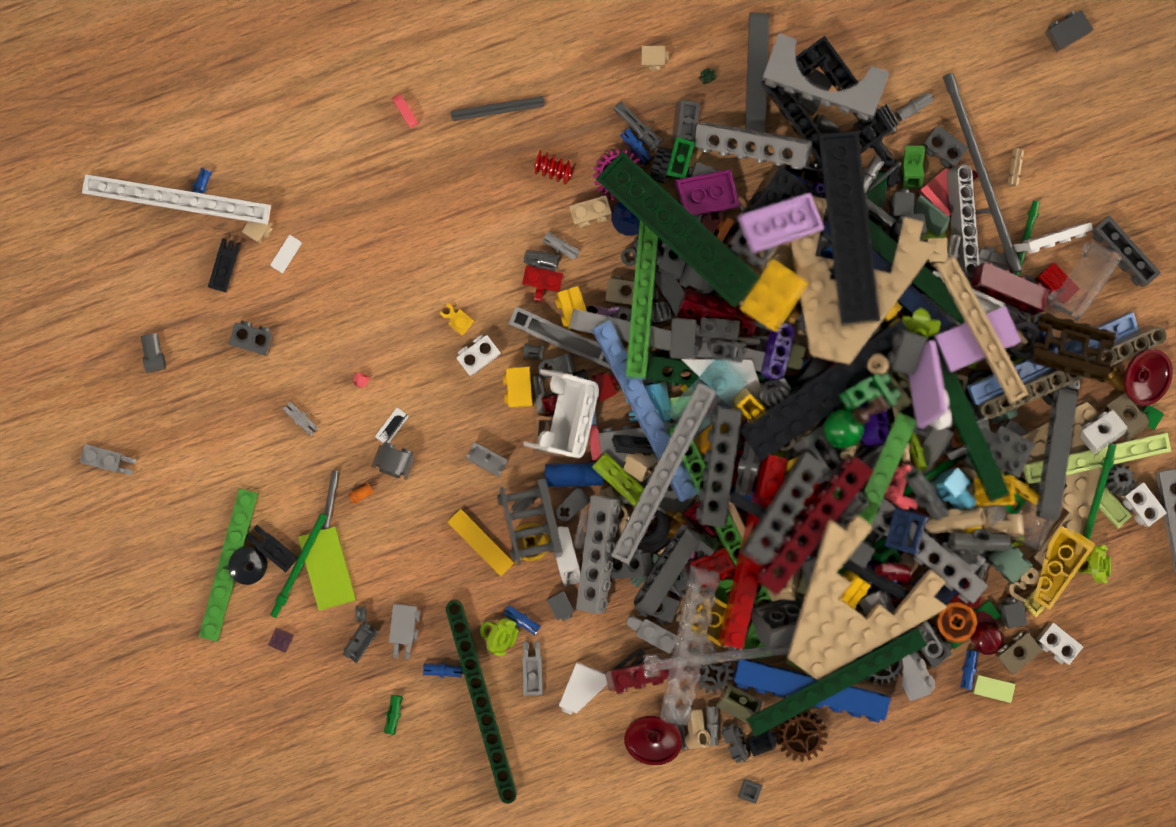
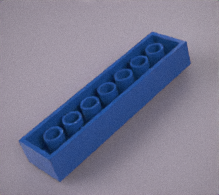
[732,657,891,723]

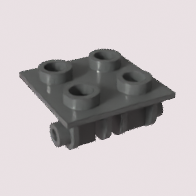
[990,426,1035,478]

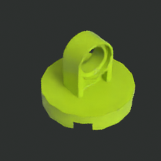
[1078,545,1111,584]
[480,618,518,657]

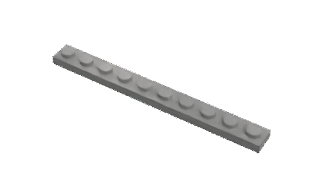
[611,382,716,564]

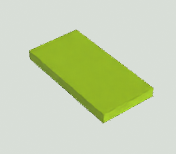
[298,526,356,611]

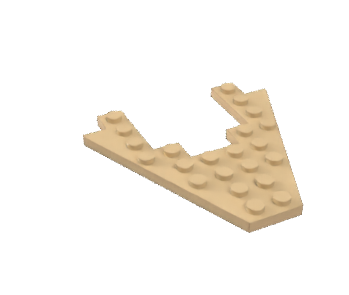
[791,196,937,365]
[960,402,1107,566]
[787,514,946,680]

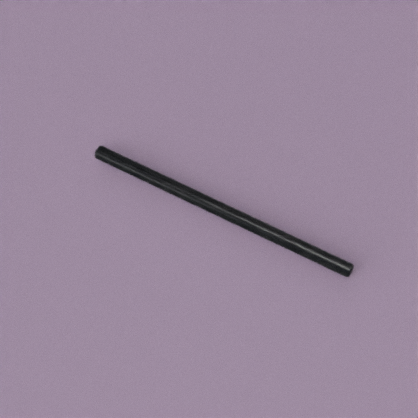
[729,492,910,601]

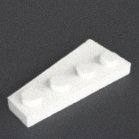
[1013,222,1093,254]

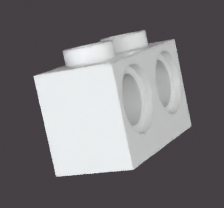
[457,335,501,377]
[1121,482,1167,527]
[1036,622,1083,665]

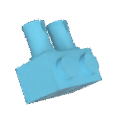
[625,381,673,423]
[931,468,977,510]

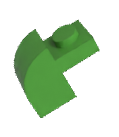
[901,145,925,189]

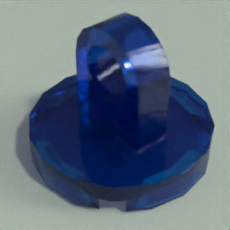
[611,201,640,236]

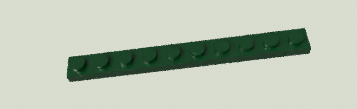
[746,627,927,737]

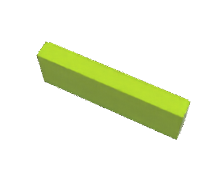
[592,452,645,506]

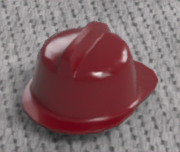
[970,612,1004,655]

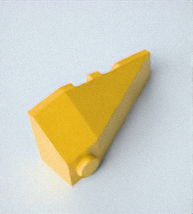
[1034,526,1095,610]

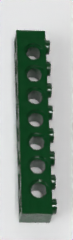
[646,351,802,390]

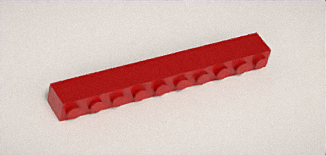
[718,455,788,649]

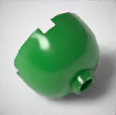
[824,410,864,448]

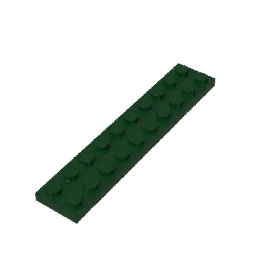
[596,151,761,308]

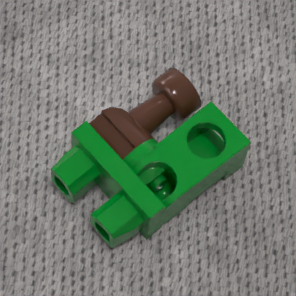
[839,372,901,425]

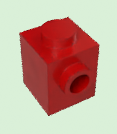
[591,372,617,402]

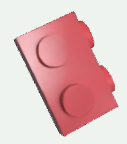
[918,169,962,217]
[884,462,918,510]

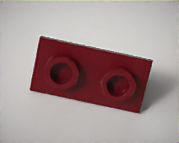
[683,502,717,538]

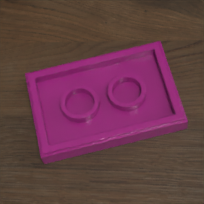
[675,169,740,217]

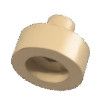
[868,354,889,375]

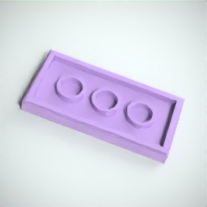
[738,193,824,254]
[934,306,1021,372]
[908,341,948,428]

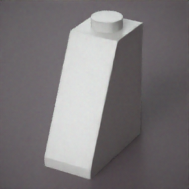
[556,526,581,587]
[559,662,607,715]

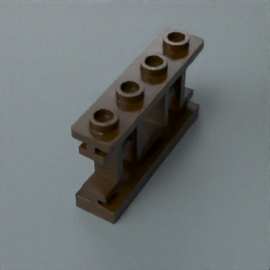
[1029,313,1117,383]

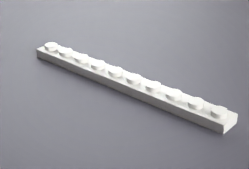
[82,174,271,225]

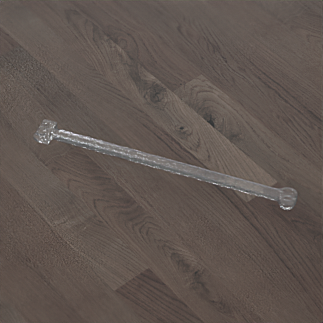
[644,644,791,677]

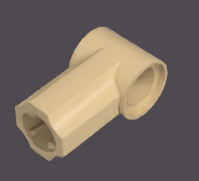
[984,514,1024,537]
[685,710,711,749]

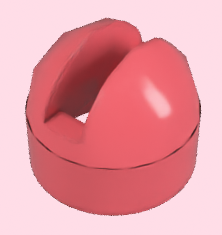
[353,372,370,388]

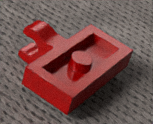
[522,265,563,303]

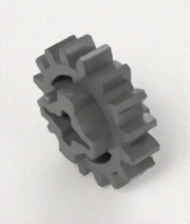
[691,652,733,694]

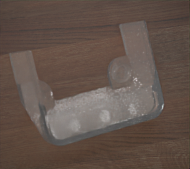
[1046,241,1122,322]

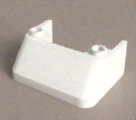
[523,369,599,458]

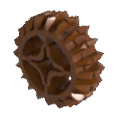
[775,710,828,762]

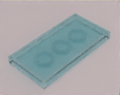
[666,359,747,439]

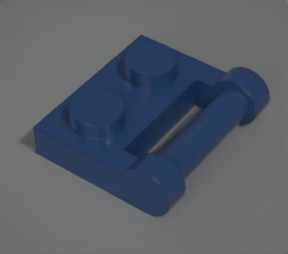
[885,508,929,555]

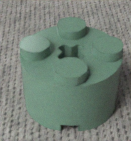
[986,543,1033,585]

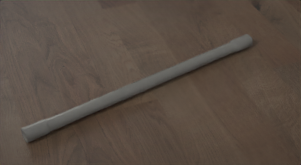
[943,73,1022,274]

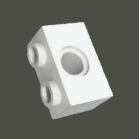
[1080,410,1128,455]

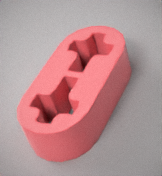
[392,93,419,129]
[589,425,602,462]

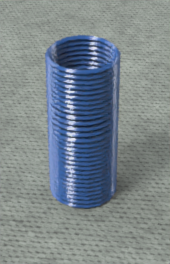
[545,462,603,488]

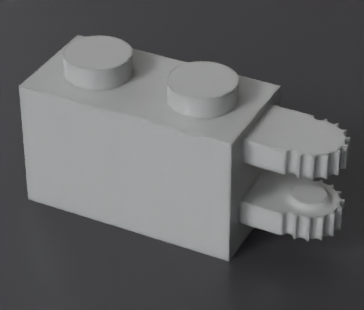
[389,603,420,660]
[626,616,679,654]

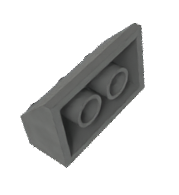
[751,593,804,650]

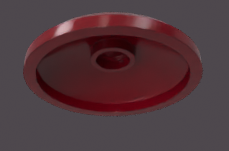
[1124,349,1173,405]
[624,716,682,765]

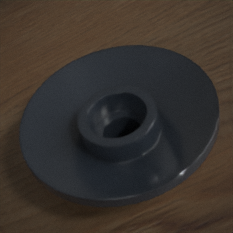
[228,547,267,585]

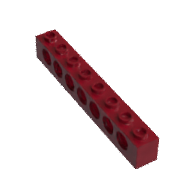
[755,456,874,596]

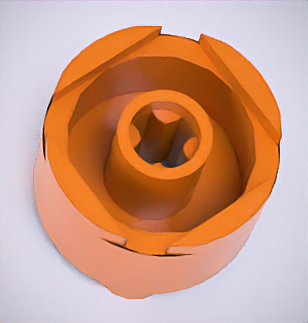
[937,602,977,643]

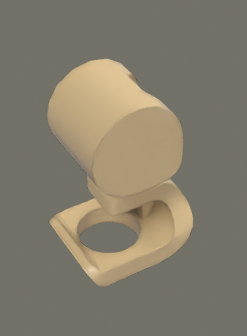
[1006,567,1039,602]

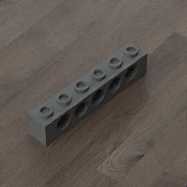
[655,162,718,279]
[696,407,742,527]
[740,452,825,565]

